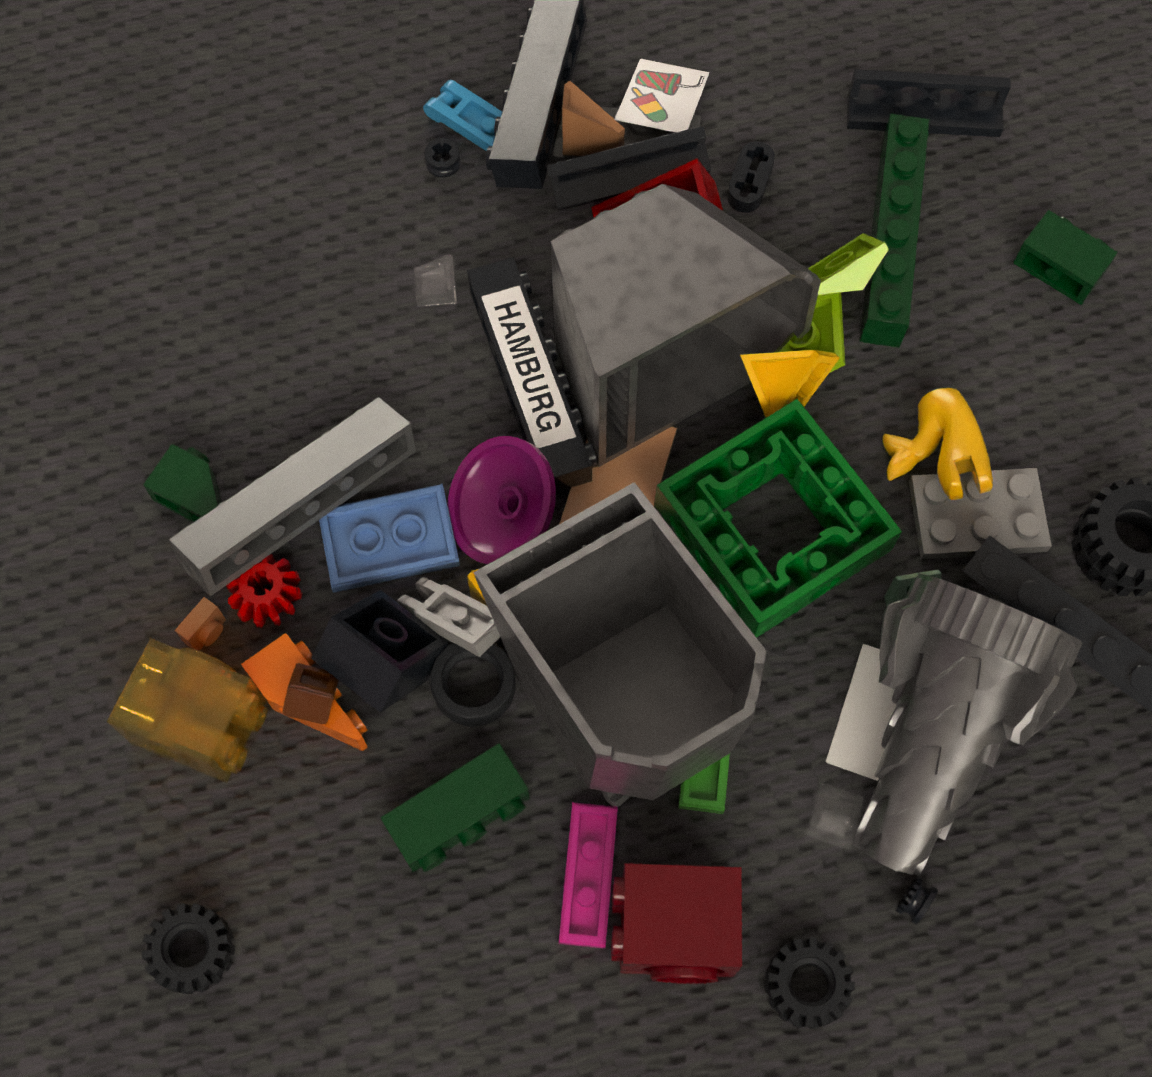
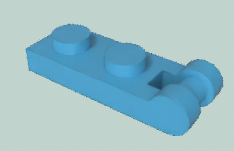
[423,80,502,151]

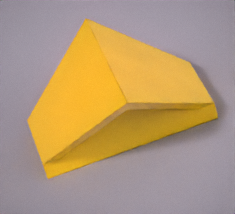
[740,350,840,418]

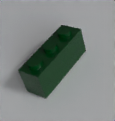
[380,744,529,872]

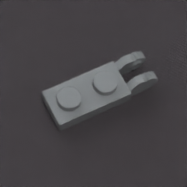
[397,577,500,657]

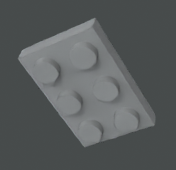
[909,468,1052,560]

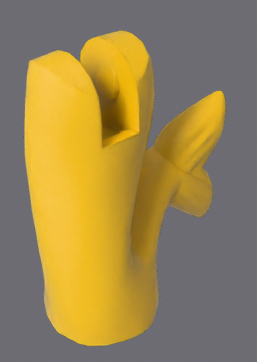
[882,388,993,500]

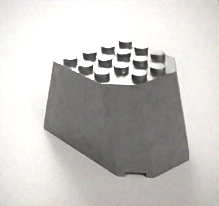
[551,184,821,467]
[474,482,767,800]

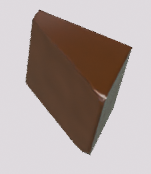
[282,663,339,724]

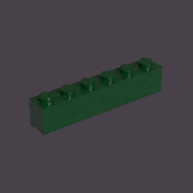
[859,114,930,348]

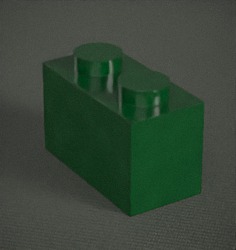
[1013,210,1118,305]

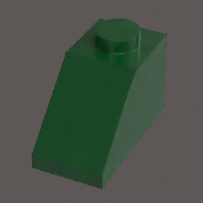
[143,444,222,522]

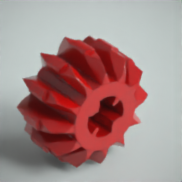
[226,554,302,629]

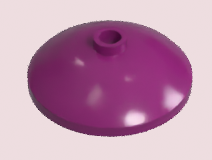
[448,436,556,564]

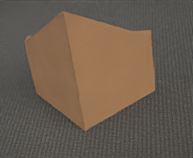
[562,81,625,156]

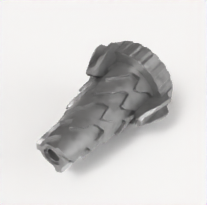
[853,573,1082,876]

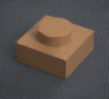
[174,597,226,653]

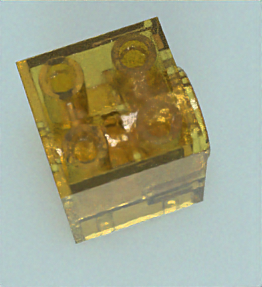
[107,638,268,783]

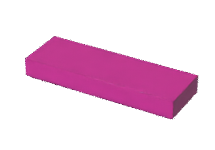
[559,802,618,948]

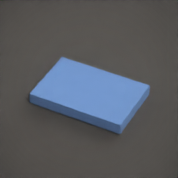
[319,484,460,593]

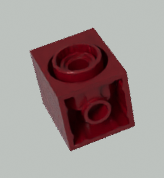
[611,863,742,984]

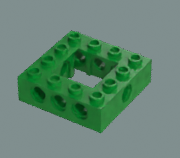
[654,399,902,638]

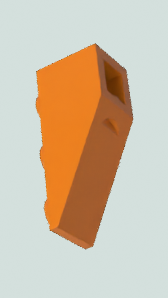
[241,633,368,751]

